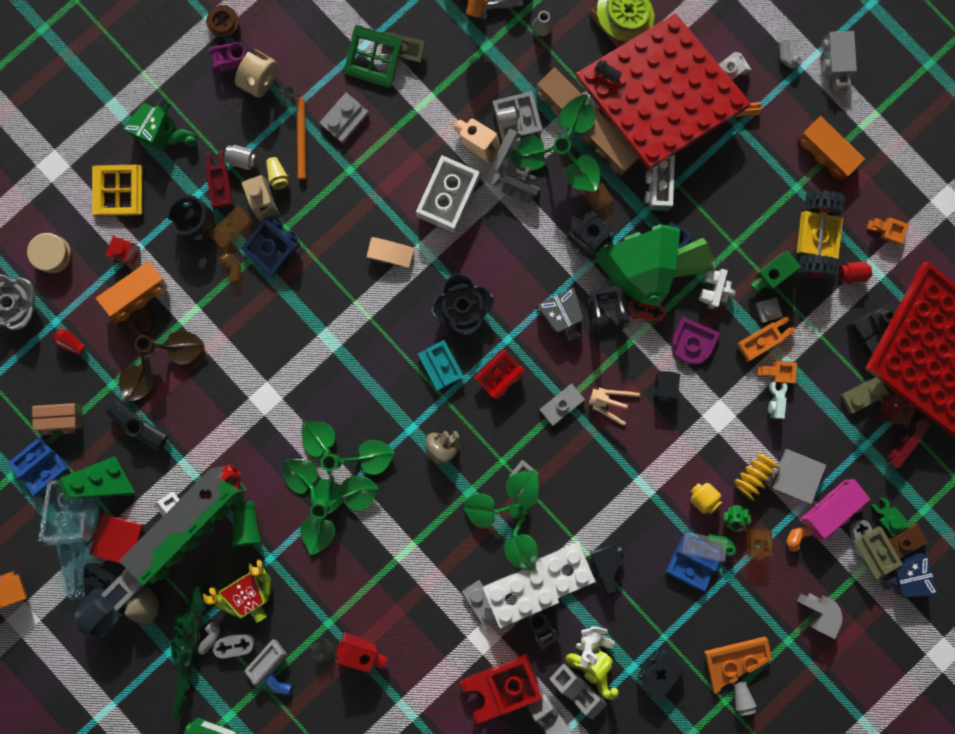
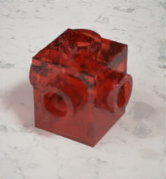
[880,392,915,426]

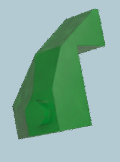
[596,224,680,306]

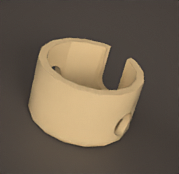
[235,49,278,98]

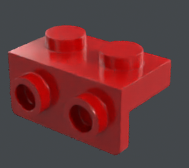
[474,349,525,400]

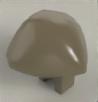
[426,431,460,464]
[123,586,160,625]

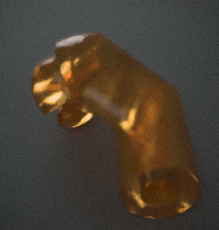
[220,253,241,282]

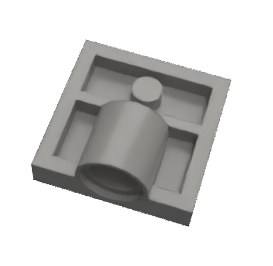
[492,91,542,142]

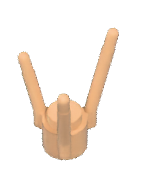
[589,388,640,426]

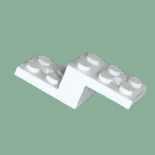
[483,542,595,628]

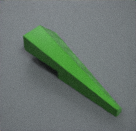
[606,238,716,287]

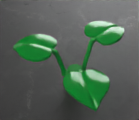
[510,94,600,191]
[301,421,395,514]
[283,459,378,555]
[464,469,539,571]

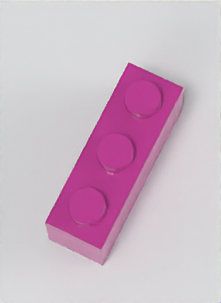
[800,479,870,539]

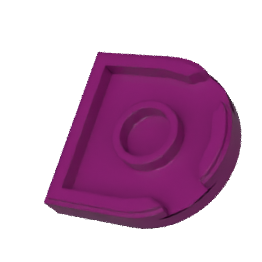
[671,317,720,365]

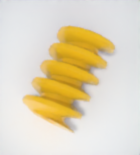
[734,454,780,501]

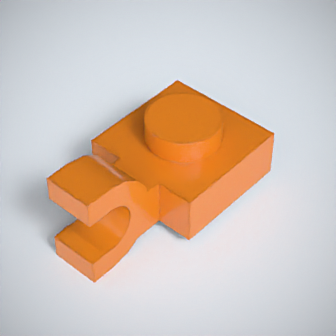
[866,217,909,245]
[757,361,797,384]

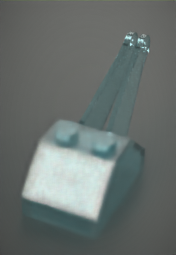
[38,480,99,600]

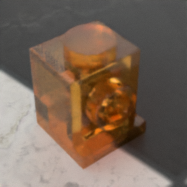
[745,529,772,560]

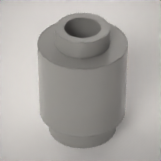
[224,145,257,170]

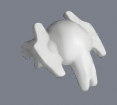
[576,627,615,668]

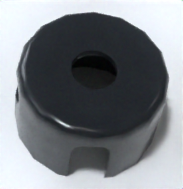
[166,195,215,242]

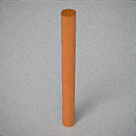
[297,98,306,180]

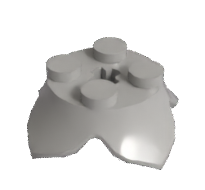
[0,274,36,330]

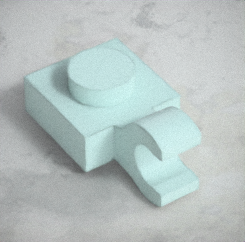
[768,382,787,419]

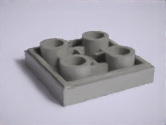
[770,449,826,504]

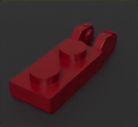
[205,150,234,209]
[885,418,931,469]

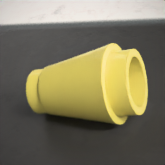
[266,157,289,190]

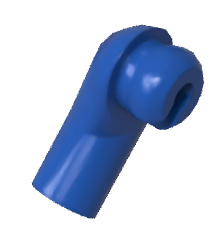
[264,671,292,696]

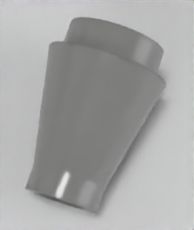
[532,11,552,36]
[733,682,757,716]

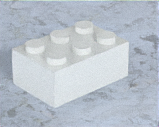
[416,155,480,233]

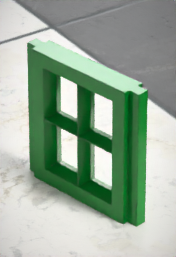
[344,24,403,88]

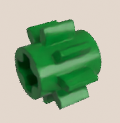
[724,505,751,531]

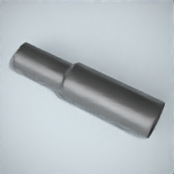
[486,0,523,10]

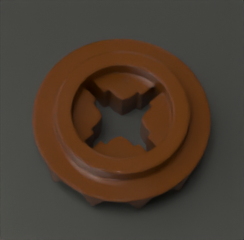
[206,5,240,39]

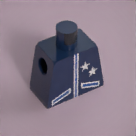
[880,553,938,597]

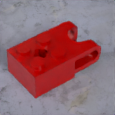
[459,653,543,724]

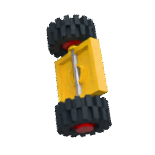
[797,191,845,279]

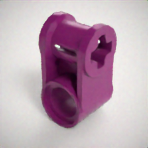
[208,42,248,72]

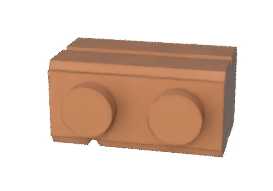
[32,403,83,435]

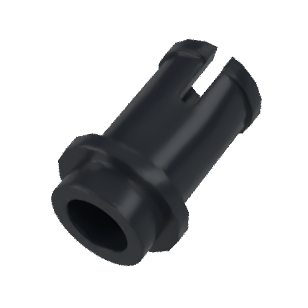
[594,60,622,84]

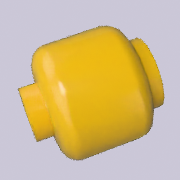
[690,483,722,514]

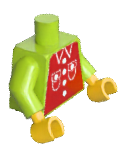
[203,560,271,623]

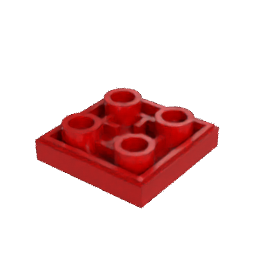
[89,513,144,564]

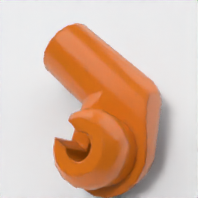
[786,526,812,552]

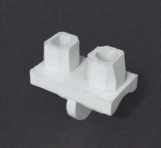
[699,269,736,309]

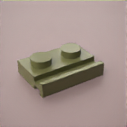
[852,527,903,580]

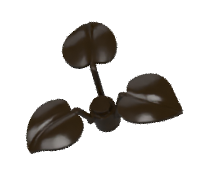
[117,308,205,401]

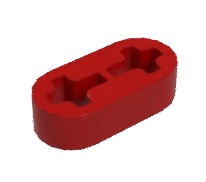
[626,299,666,323]

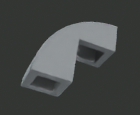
[550,664,607,720]
[527,694,574,734]

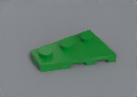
[57,456,135,500]

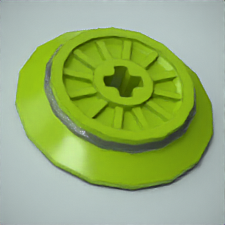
[596,0,655,42]

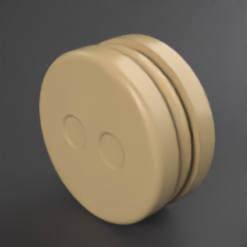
[27,233,72,273]

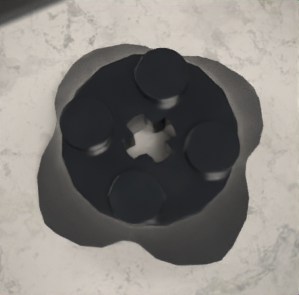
[431,273,494,336]

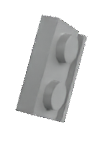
[320,93,369,144]

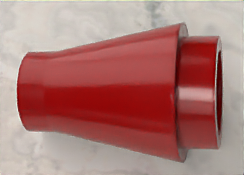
[52,328,86,356]

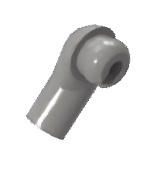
[779,41,802,69]
[196,622,220,655]

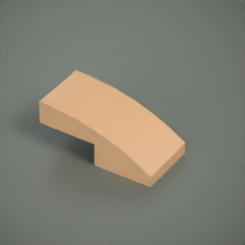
[366,237,414,268]

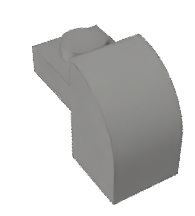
[797,593,842,639]

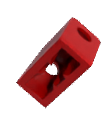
[336,632,387,672]

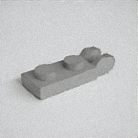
[486,129,521,185]

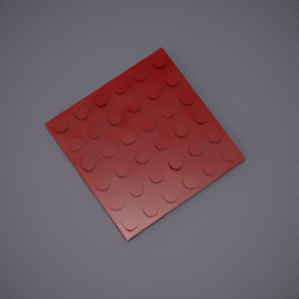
[576,13,751,170]
[865,262,955,437]

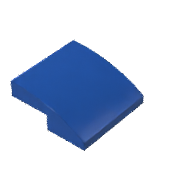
[8,436,70,497]
[665,533,723,592]

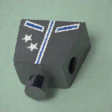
[536,288,583,341]

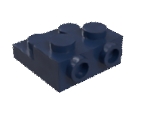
[241,217,301,277]

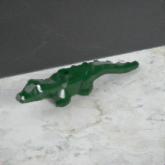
[171,584,207,723]

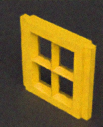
[92,165,143,216]

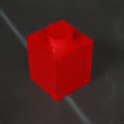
[106,236,140,266]

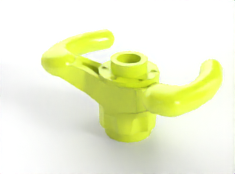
[565,651,618,700]

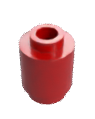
[838,261,872,284]

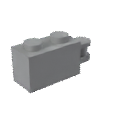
[821,31,857,92]

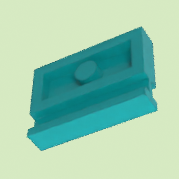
[418,340,464,391]

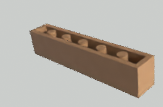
[536,67,639,176]

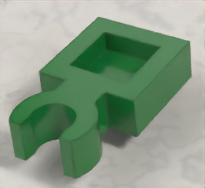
[871,498,909,537]

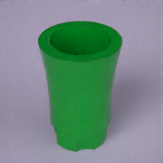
[232,501,262,547]

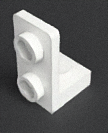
[719,52,751,80]

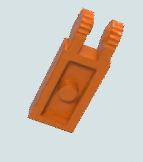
[737,316,796,361]

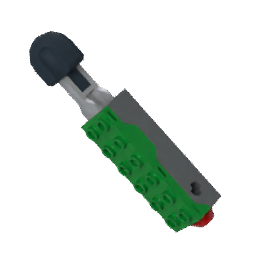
[75,465,247,638]

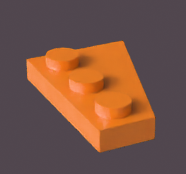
[704,637,772,694]

